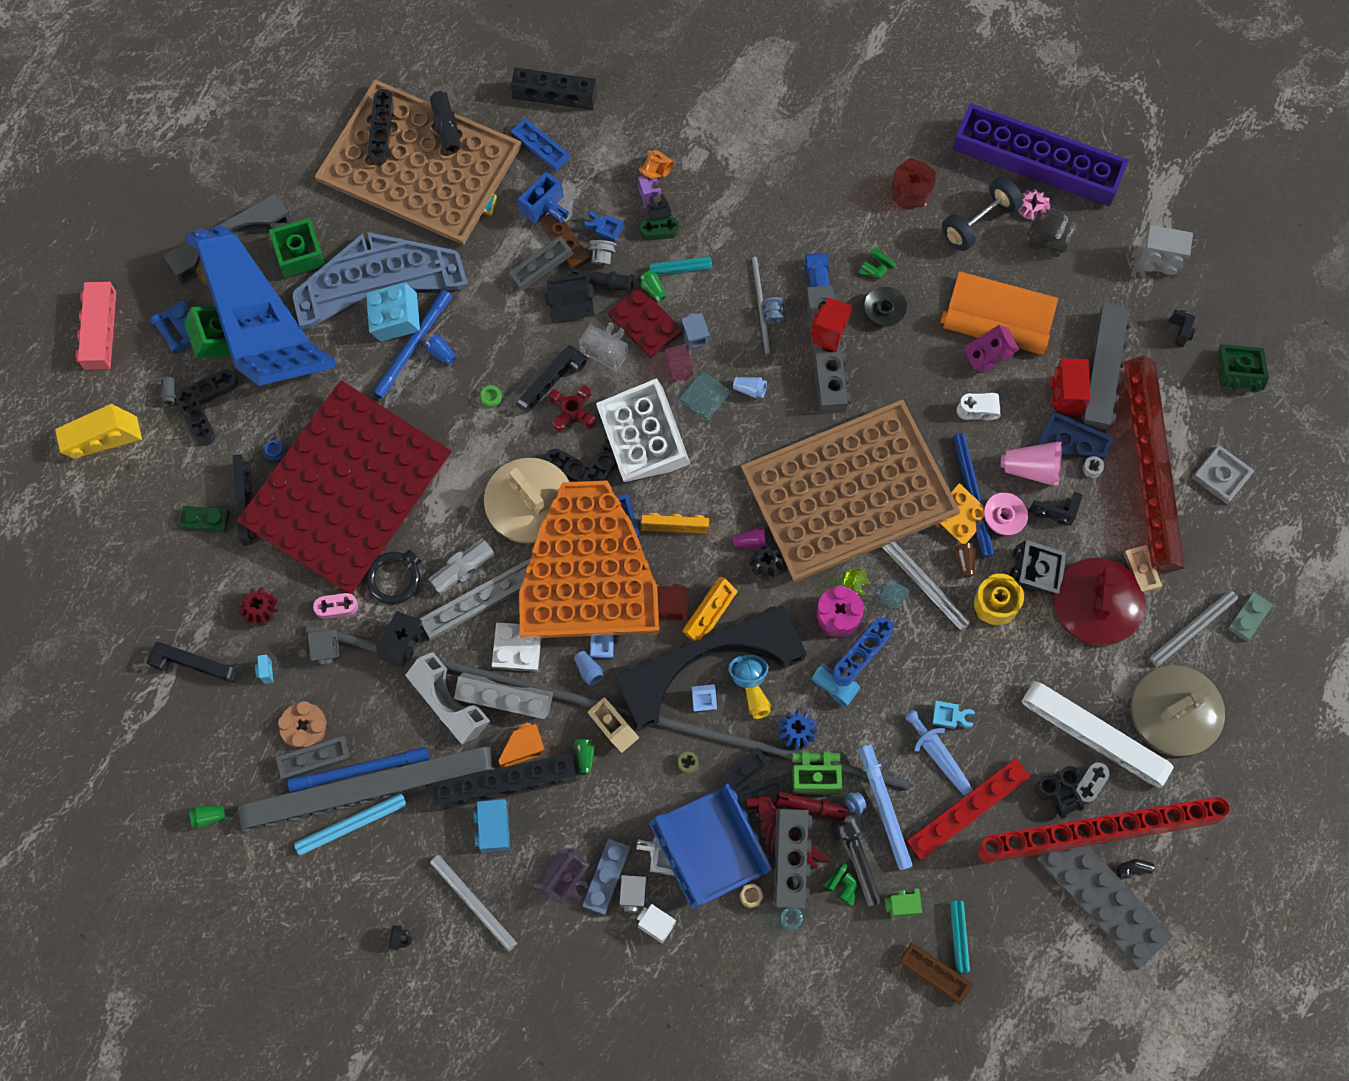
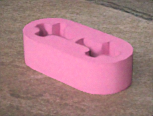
[313,593,358,619]

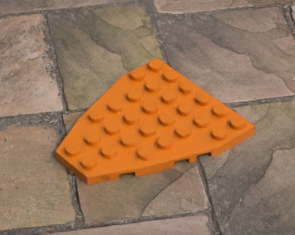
[519,481,659,639]

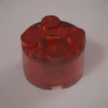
[891,158,936,209]

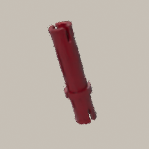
[775,791,847,821]

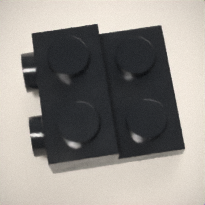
[1009,540,1067,596]

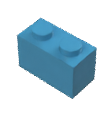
[473,799,510,853]

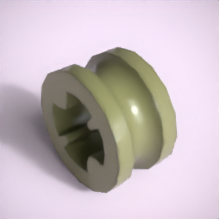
[678,752,699,774]

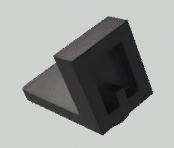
[1029,491,1083,525]

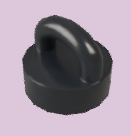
[389,925,412,951]

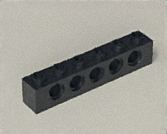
[431,753,577,811]

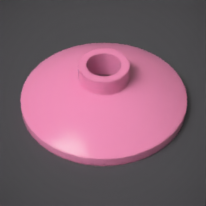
[984,493,1028,536]

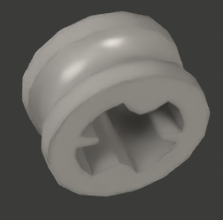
[1082,456,1104,479]

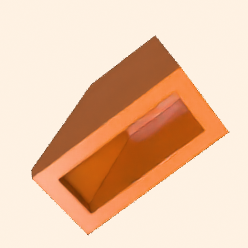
[498,723,546,768]

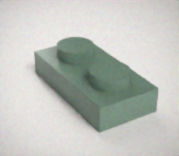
[1228,592,1273,642]

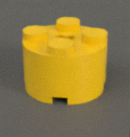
[974,574,1024,625]

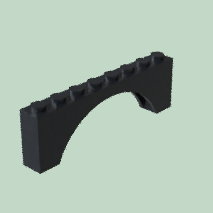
[615,605,807,732]

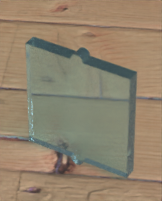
[680,371,731,420]

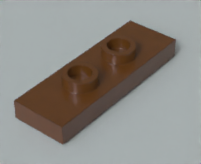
[539,213,590,268]
[898,942,973,1005]

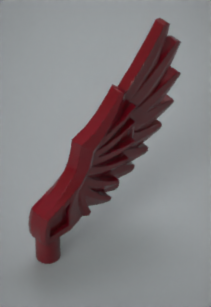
[746,796,829,868]

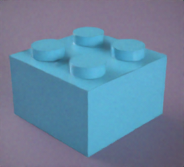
[366,282,420,342]

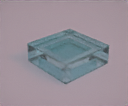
[879,579,910,611]

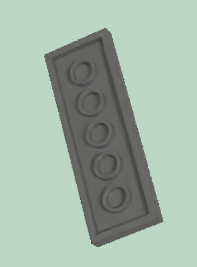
[1036,836,1174,970]

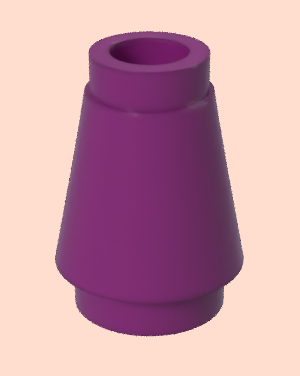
[733,527,767,549]

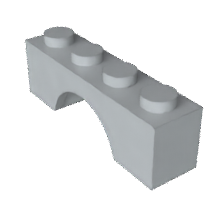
[405,652,490,745]
[454,673,553,719]

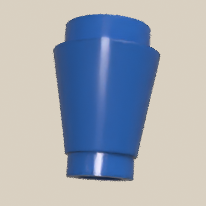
[424,334,457,366]

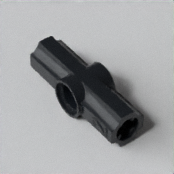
[430,91,461,154]

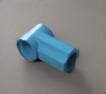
[811,663,860,707]

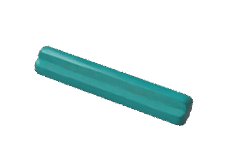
[649,256,712,275]
[950,900,970,974]

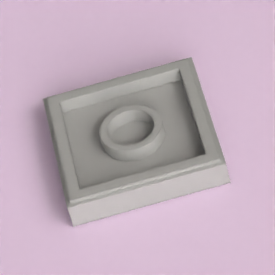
[1192,444,1255,505]

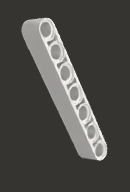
[1022,681,1174,788]

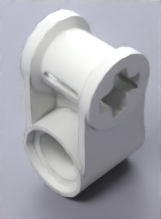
[956,393,1001,421]

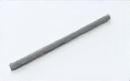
[752,257,771,355]

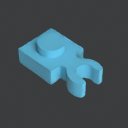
[932,701,975,729]

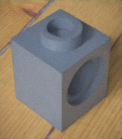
[681,313,710,350]

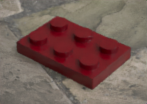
[608,287,683,359]

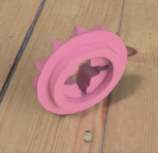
[1018,189,1050,220]

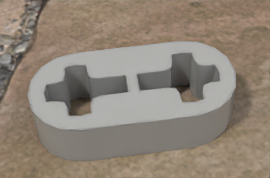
[1075,763,1109,804]

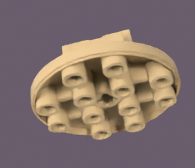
[484,458,569,544]

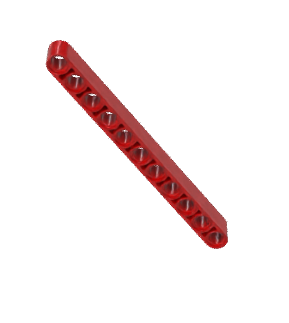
[977,797,1230,863]

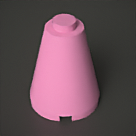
[1001,442,1062,486]

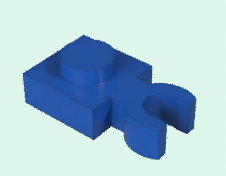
[584,212,624,243]

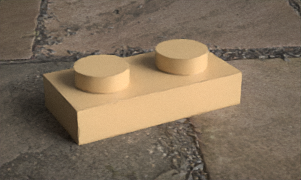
[1123,545,1162,593]

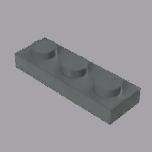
[509,235,574,291]
[275,736,351,781]

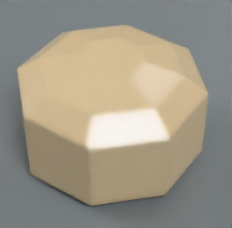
[739,883,764,909]

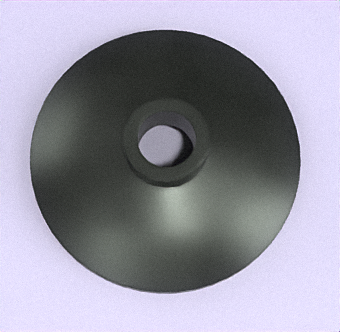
[864,287,907,326]

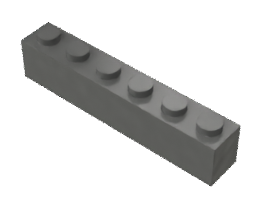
[1081,303,1131,433]

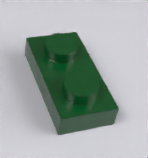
[179,506,229,533]

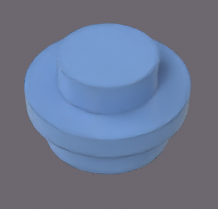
[845,792,866,814]

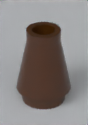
[953,543,976,577]

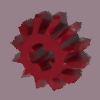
[239,587,278,626]

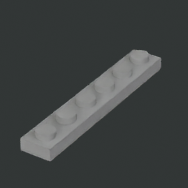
[420,558,531,640]

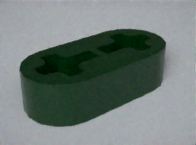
[639,217,679,240]

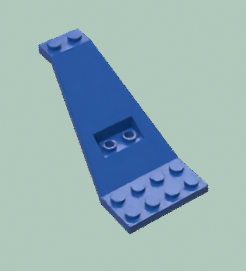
[186,226,335,386]

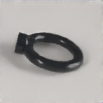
[366,549,422,605]

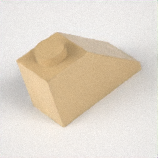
[587,697,639,753]

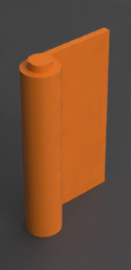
[940,271,1059,355]

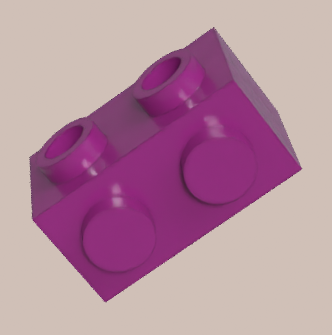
[964,325,1019,373]

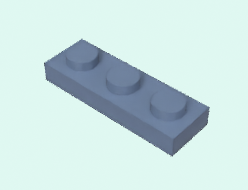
[583,839,631,916]

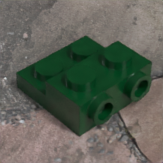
[1218,344,1269,393]

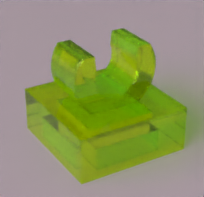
[842,569,871,596]

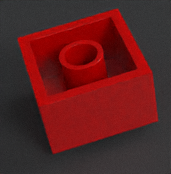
[1050,358,1091,417]

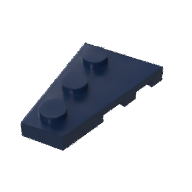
[1037,411,1114,459]

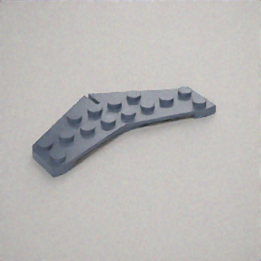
[293,232,468,330]

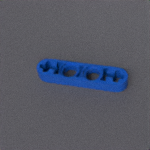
[833,618,894,686]

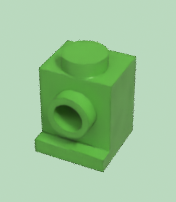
[884,888,922,918]

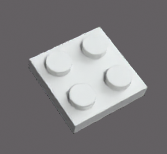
[492,623,541,672]

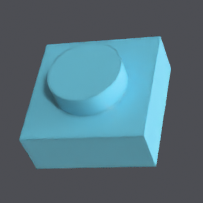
[255,655,274,684]

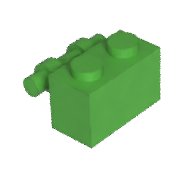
[792,751,842,795]

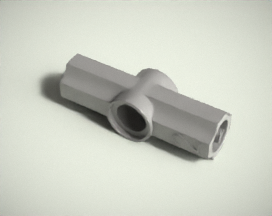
[428,538,494,595]

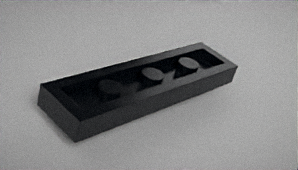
[232,454,255,546]

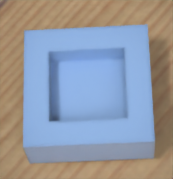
[691,684,717,711]

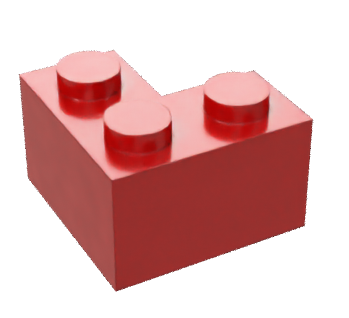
[810,297,853,352]

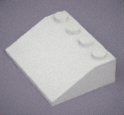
[596,378,690,482]

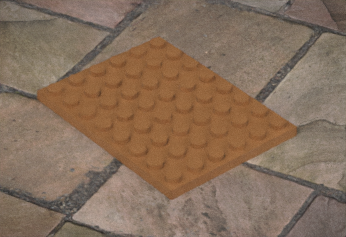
[315,80,522,245]
[741,399,960,583]

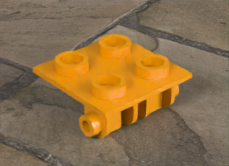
[935,483,985,544]

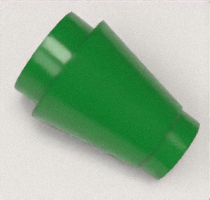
[638,270,667,303]
[572,739,595,773]
[189,805,226,829]

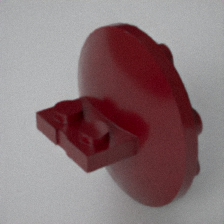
[1053,558,1145,646]

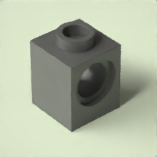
[308,629,340,664]

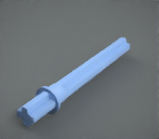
[858,745,912,870]

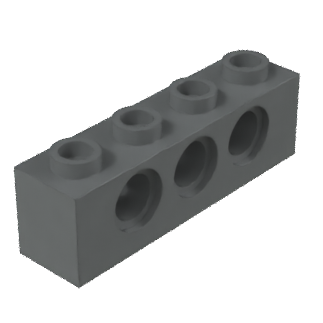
[773,809,812,908]

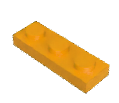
[641,513,709,534]
[682,577,738,643]

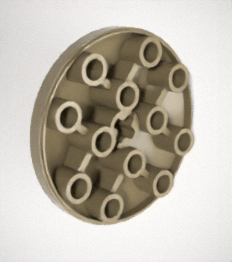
[1131,665,1225,757]

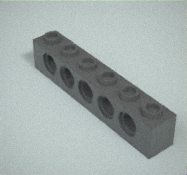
[806,285,851,414]

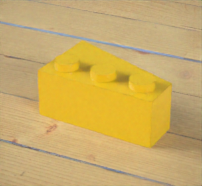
[55,404,142,459]

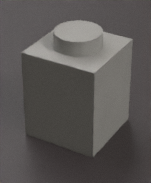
[620,875,646,913]

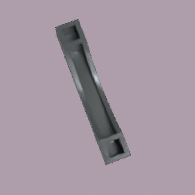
[164,193,292,285]

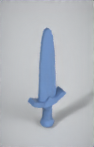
[905,710,973,796]

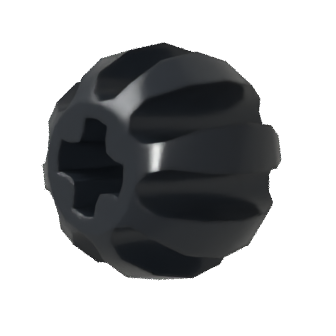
[749,546,783,580]

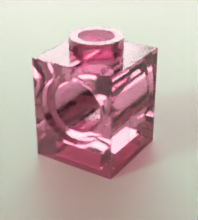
[665,344,693,381]

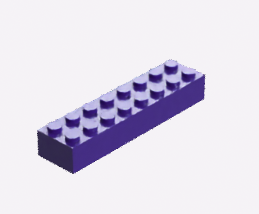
[952,103,1128,207]

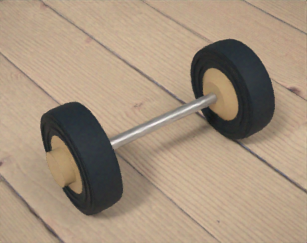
[942,176,1023,251]

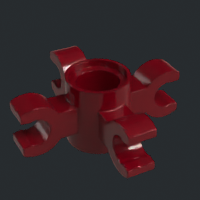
[548,385,596,433]

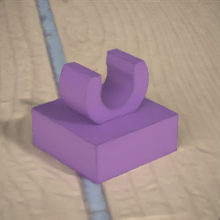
[638,175,661,205]

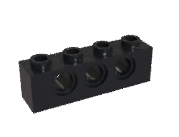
[511,67,597,110]

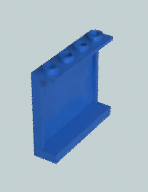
[649,784,772,910]

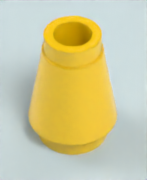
[745,685,771,719]

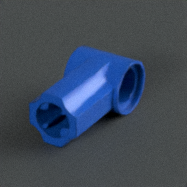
[805,253,829,287]

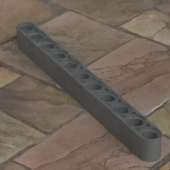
[238,747,495,832]

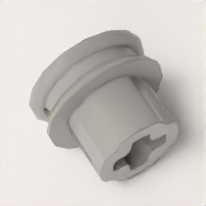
[589,240,617,266]

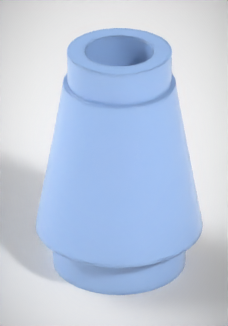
[733,377,767,399]

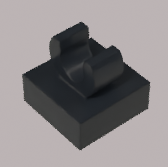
[647,194,672,220]

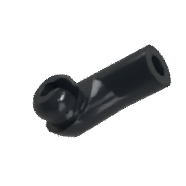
[1118,859,1154,879]

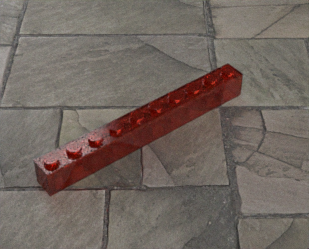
[1124,355,1185,574]

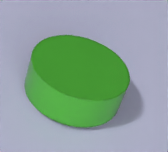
[480,385,502,408]

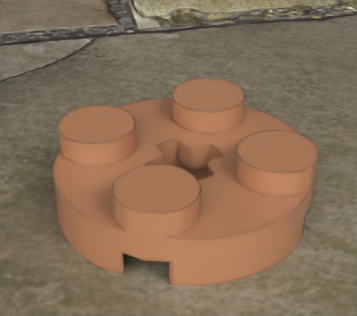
[278,701,327,749]

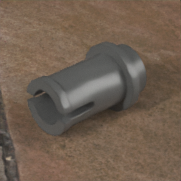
[159,377,176,407]

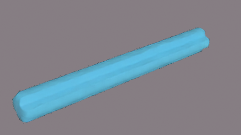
[294,794,406,855]

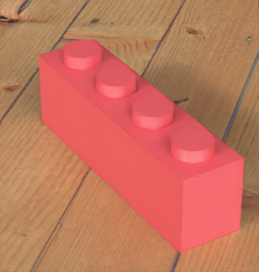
[75,282,116,370]

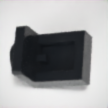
[1169,310,1196,347]

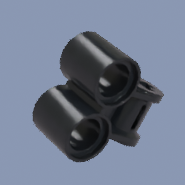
[1035,766,1084,819]

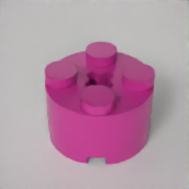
[816,585,864,638]

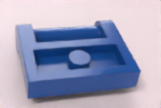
[150,300,191,354]

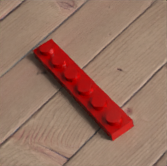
[905,758,1030,861]

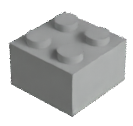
[1137,225,1193,275]

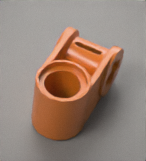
[639,150,674,179]

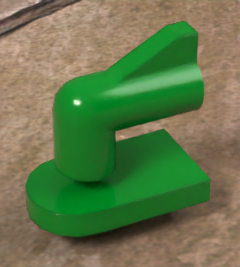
[858,247,896,279]
[822,862,859,906]

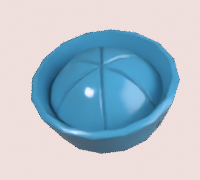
[728,654,769,688]

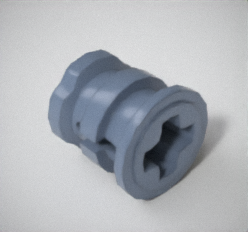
[762,297,784,324]

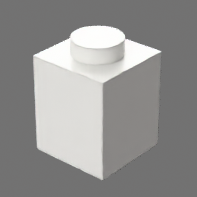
[637,904,676,944]

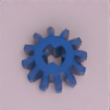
[778,709,818,750]

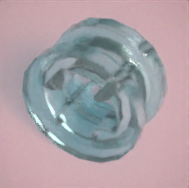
[781,908,803,930]

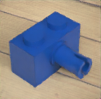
[518,171,569,224]

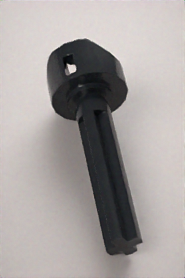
[830,813,882,907]

